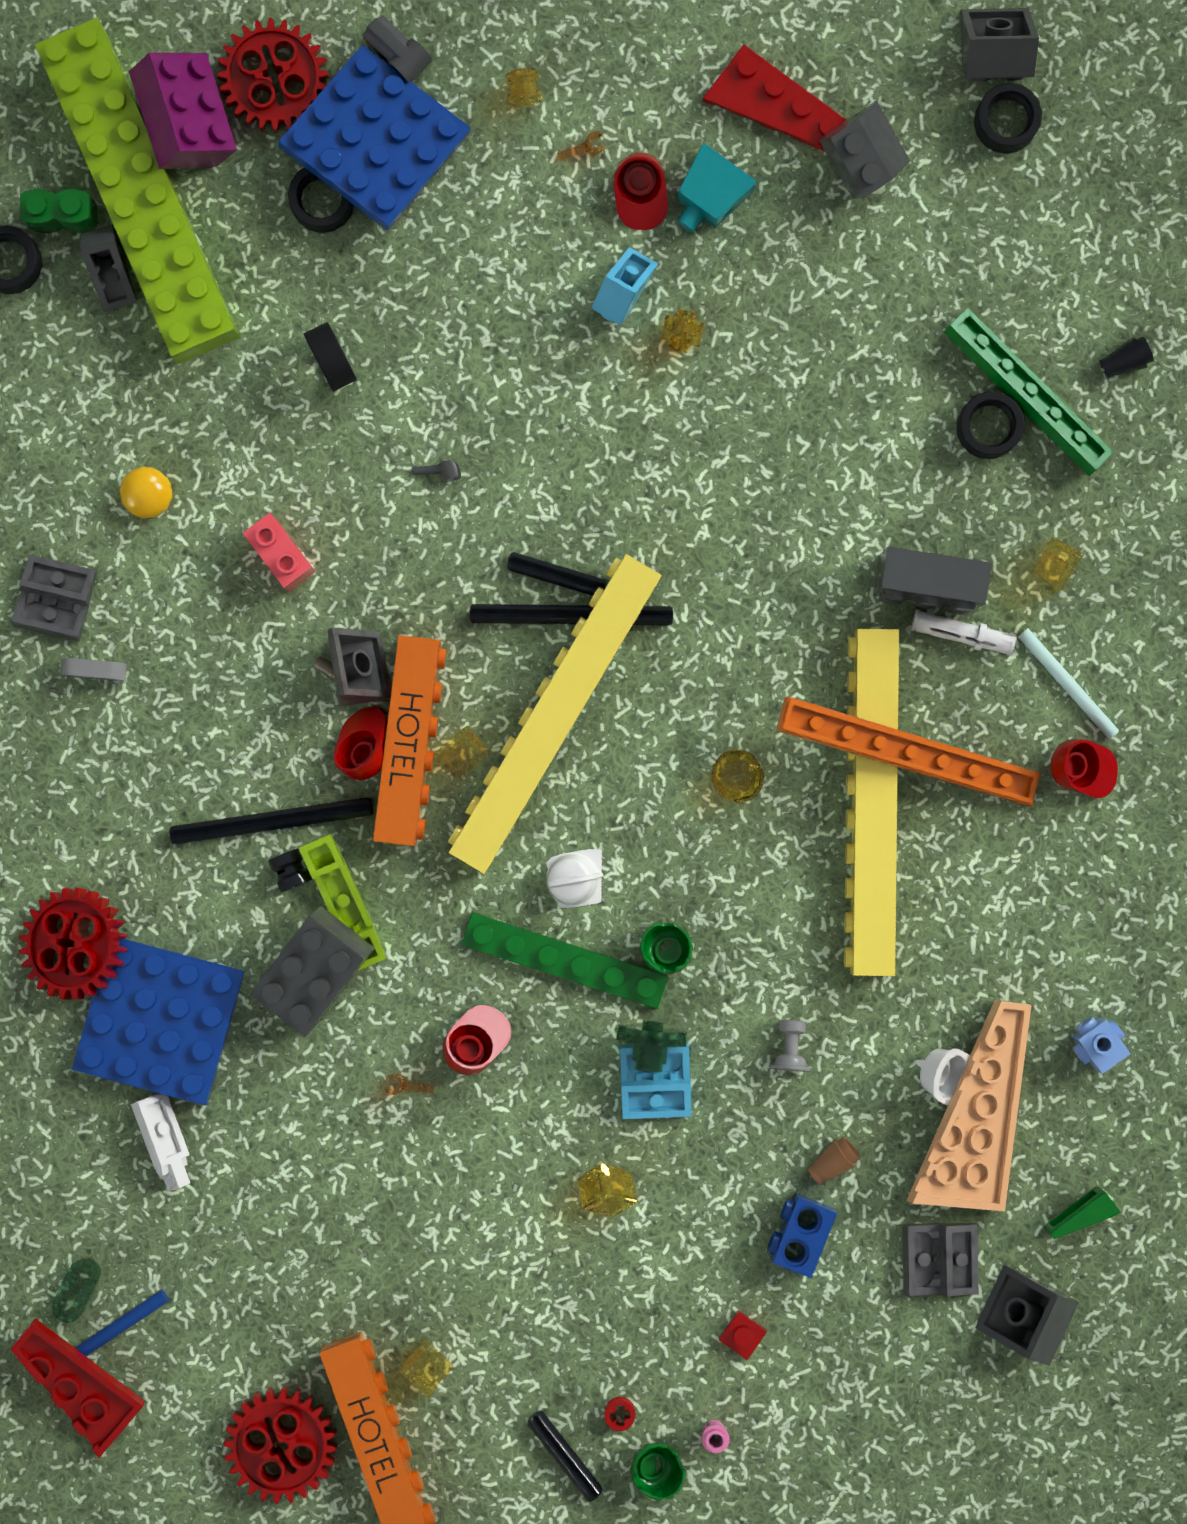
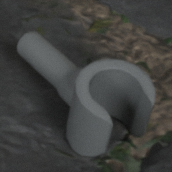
[412,460,461,483]

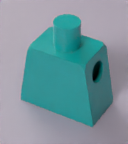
[677,143,757,233]

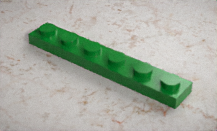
[944,308,1113,476]
[462,912,668,1009]

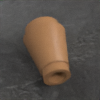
[808,1136,861,1185]

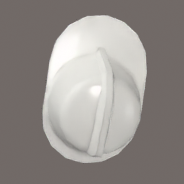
[546,849,603,908]
[916,1048,970,1106]

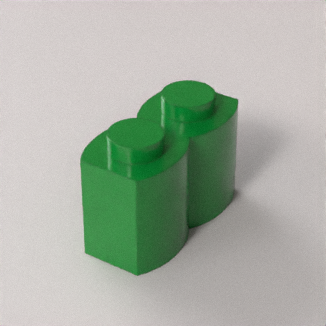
[20,189,97,233]

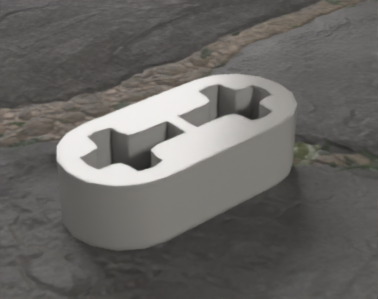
[60,658,127,681]

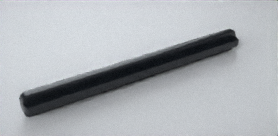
[469,604,673,625]
[169,797,374,844]

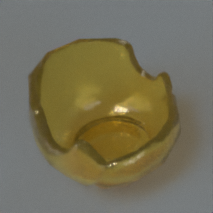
[711,749,764,803]

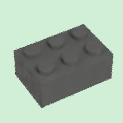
[873,546,992,615]
[250,906,375,1037]

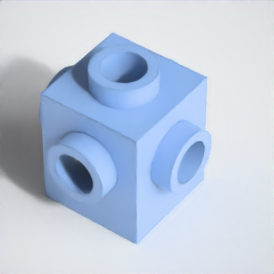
[1071,1016,1131,1074]

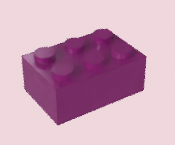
[129,52,237,169]

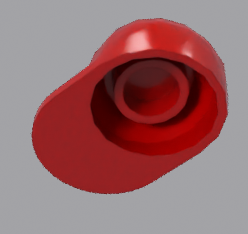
[614,152,668,230]
[333,707,387,781]
[1050,739,1118,798]
[442,1005,511,1076]

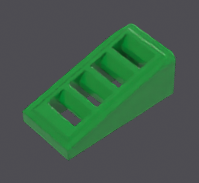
[1044,1187,1121,1239]

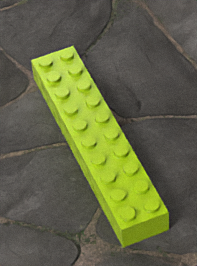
[34,17,240,364]

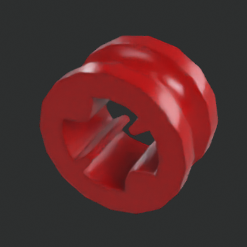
[604,1397,636,1431]

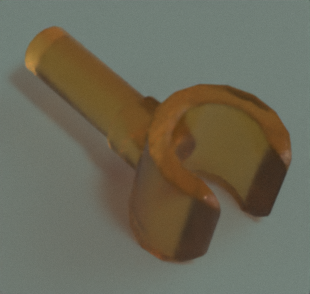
[557,131,606,161]
[384,1073,435,1095]

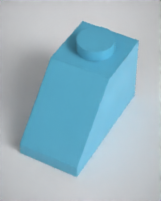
[591,247,658,325]

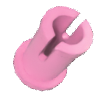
[702,1420,729,1453]

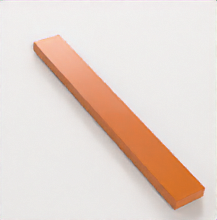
[776,696,1040,806]

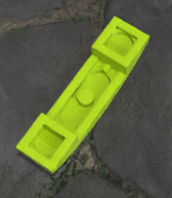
[298,833,387,971]

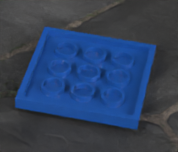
[278,44,471,231]
[71,939,245,1106]

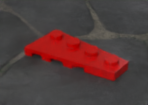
[703,44,846,152]
[11,1318,145,1458]

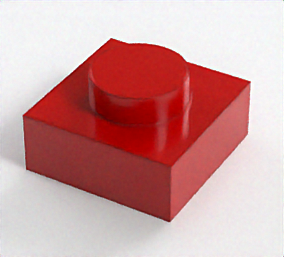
[719,1310,767,1360]

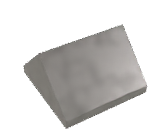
[328,627,391,707]

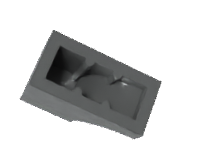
[80,224,137,311]

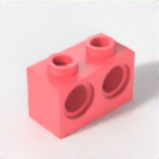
[243,513,316,592]

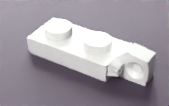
[131,1093,190,1191]

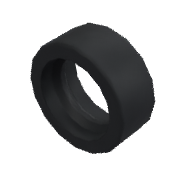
[974,82,1042,154]
[288,167,354,233]
[0,225,42,294]
[304,322,357,392]
[957,392,1024,459]

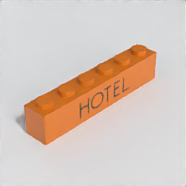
[373,635,447,846]
[319,1331,436,1524]

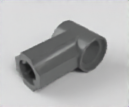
[362,15,432,83]

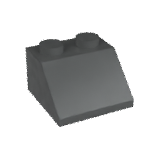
[961,8,1039,81]
[819,101,910,198]
[975,1265,1079,1366]

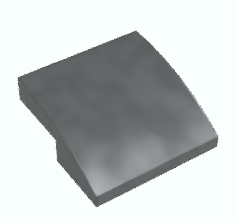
[11,554,97,642]
[902,1223,979,1296]

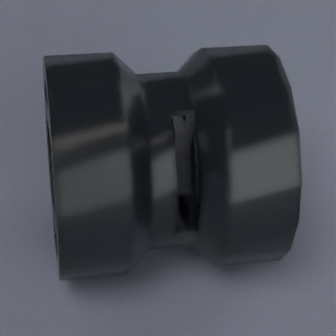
[268,848,313,893]

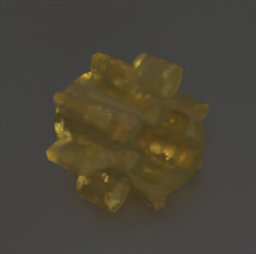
[660,309,704,353]

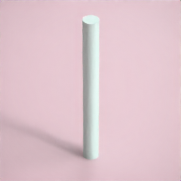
[1018,628,1119,739]

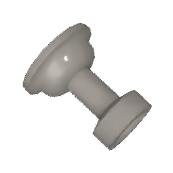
[769,1020,811,1072]

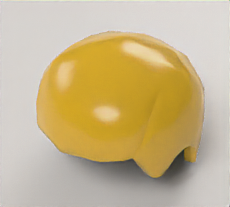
[119,466,173,519]

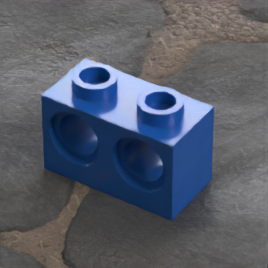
[767,1193,837,1278]

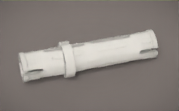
[910,609,1017,656]

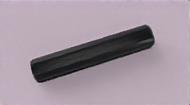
[507,552,606,596]
[528,1411,602,1502]

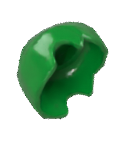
[640,922,693,975]
[630,1442,686,1501]

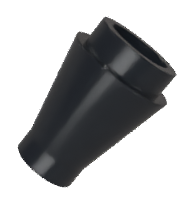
[1099,336,1154,379]

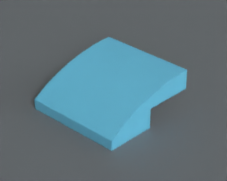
[620,1042,692,1119]

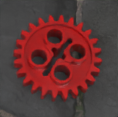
[217,18,329,133]
[19,887,128,1000]
[223,1386,338,1504]

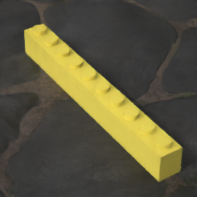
[448,554,662,874]
[844,629,899,976]

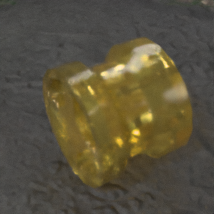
[505,68,542,107]

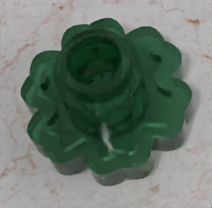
[616,1020,687,1072]

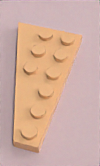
[906,1000,1032,1211]

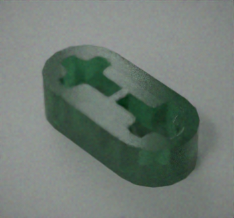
[52,1258,101,1323]

